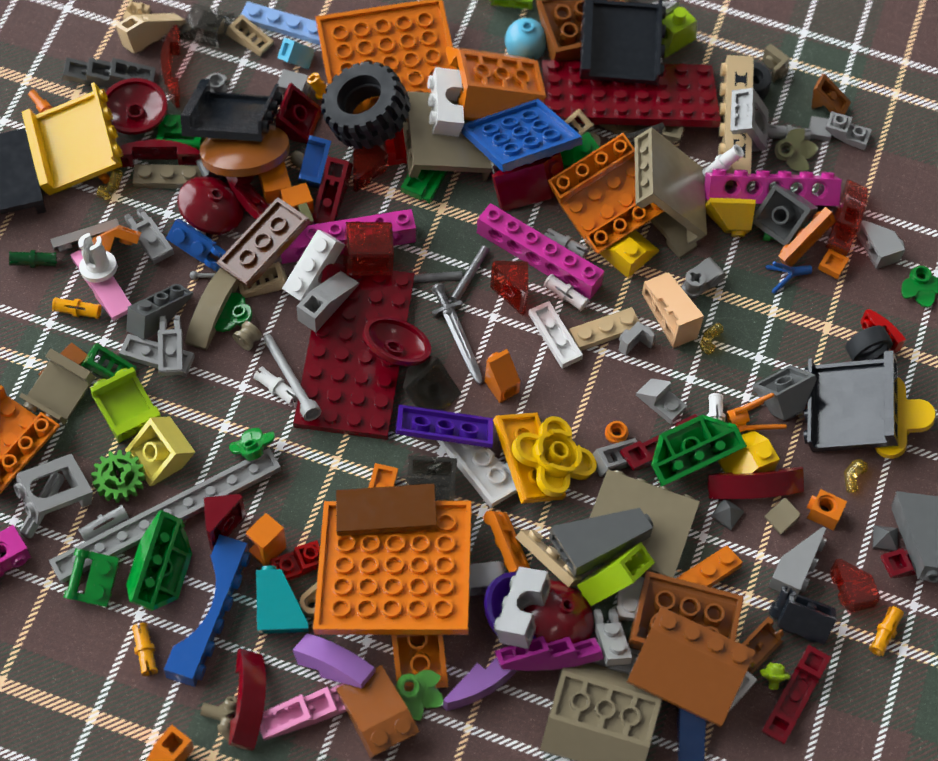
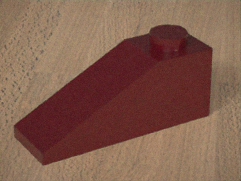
[312,156,353,224]

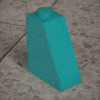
[256,566,309,634]

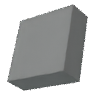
[809,116,832,141]

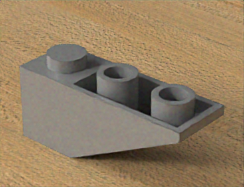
[297,271,359,332]
[768,527,827,599]

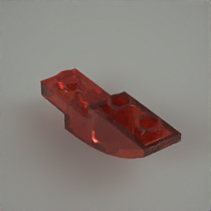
[825,179,868,256]

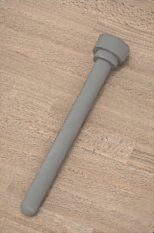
[263,334,321,421]

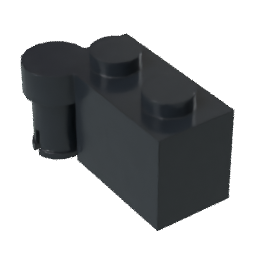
[768,586,837,645]

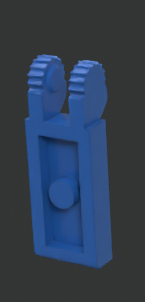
[165,218,226,271]

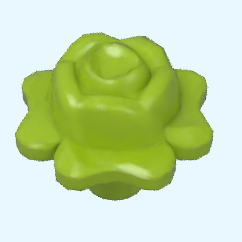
[760,662,790,690]

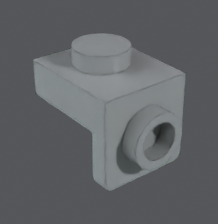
[618,321,656,356]

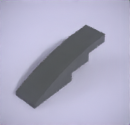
[62,57,156,87]

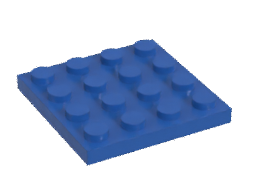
[461,99,582,172]

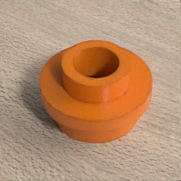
[605,421,629,444]

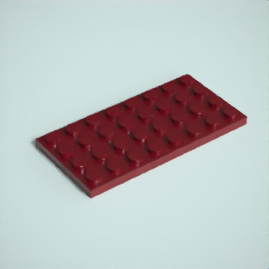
[541,60,721,127]
[293,263,415,440]

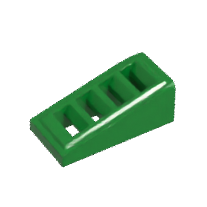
[81,343,137,379]

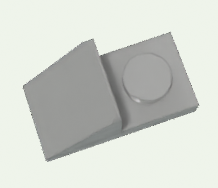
[636,378,687,424]

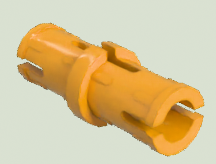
[52,297,102,319]
[869,606,904,656]
[132,623,158,676]

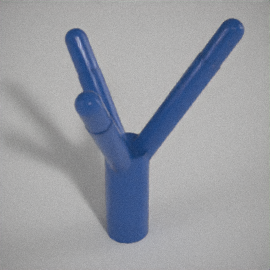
[766,261,812,294]

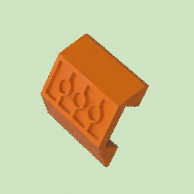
[446,46,546,121]
[548,133,665,254]
[0,385,60,494]

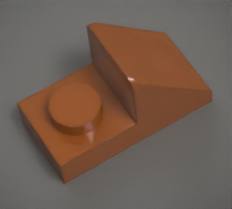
[811,73,851,115]

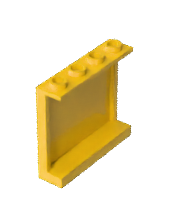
[22,82,123,195]

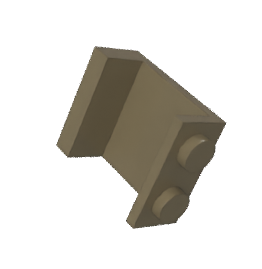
[19,348,95,425]

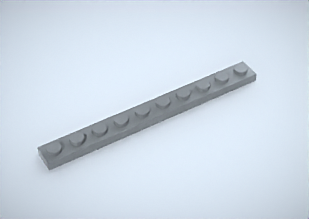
[49,448,281,584]

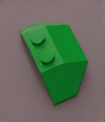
[651,415,747,487]
[126,510,192,611]

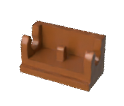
[742,617,784,675]

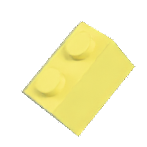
[125,416,195,486]

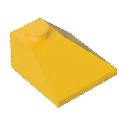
[705,198,756,237]
[599,230,659,278]
[718,430,780,474]

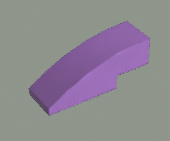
[293,633,376,688]
[443,657,516,711]

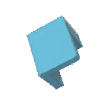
[277,38,316,69]

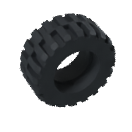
[321,62,411,149]

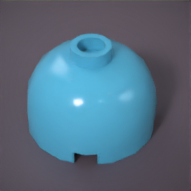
[505,18,546,60]

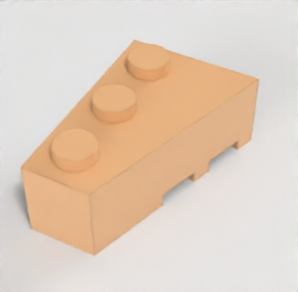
[642,273,704,348]

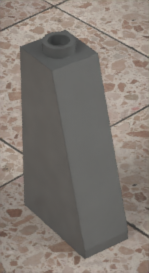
[891,491,938,583]
[549,508,653,577]

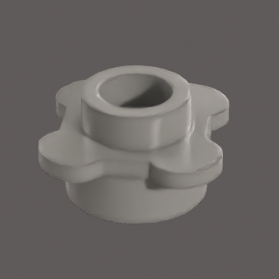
[206,73,228,93]

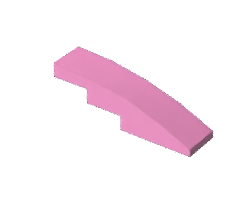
[70,249,131,321]
[260,683,347,740]

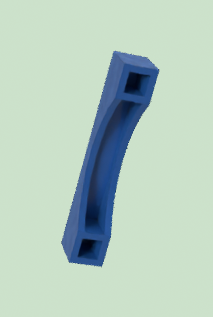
[164,534,251,687]

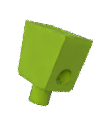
[661,7,697,58]

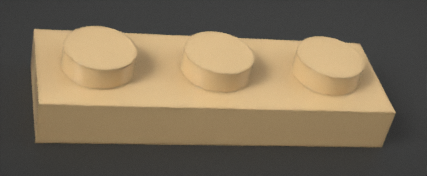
[569,307,640,351]
[515,529,582,587]

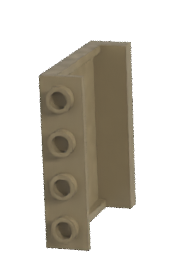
[403,91,493,181]
[634,127,707,245]
[590,470,700,578]

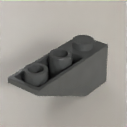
[126,283,193,340]

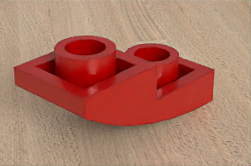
[860,309,906,353]
[270,540,320,581]

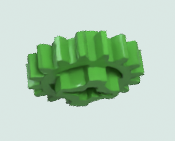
[91,450,146,503]

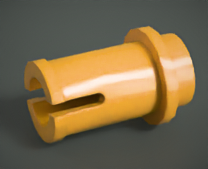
[307,73,327,100]

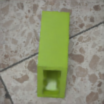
[577,542,655,606]

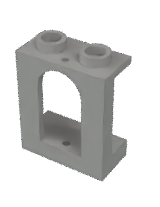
[730,88,769,152]
[14,453,93,525]

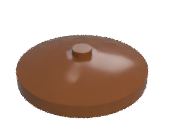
[200,125,290,177]

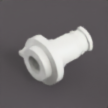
[78,233,118,283]

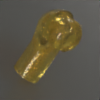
[96,169,123,200]
[699,323,724,355]
[844,459,868,493]

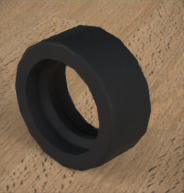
[845,325,893,361]

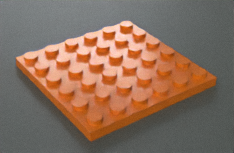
[315,0,463,114]
[313,501,472,635]

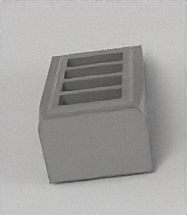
[593,438,637,477]

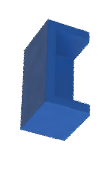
[297,135,331,188]

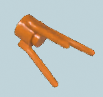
[726,393,787,432]

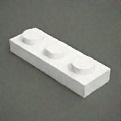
[528,301,583,368]

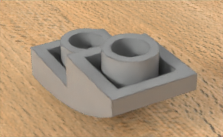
[825,111,872,150]

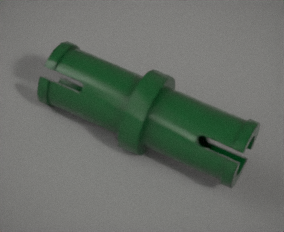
[9,250,57,268]

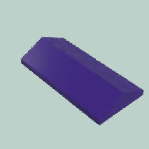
[395,405,493,448]

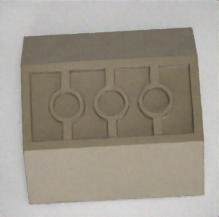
[540,663,662,761]

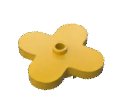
[875,377,935,459]
[512,416,597,497]

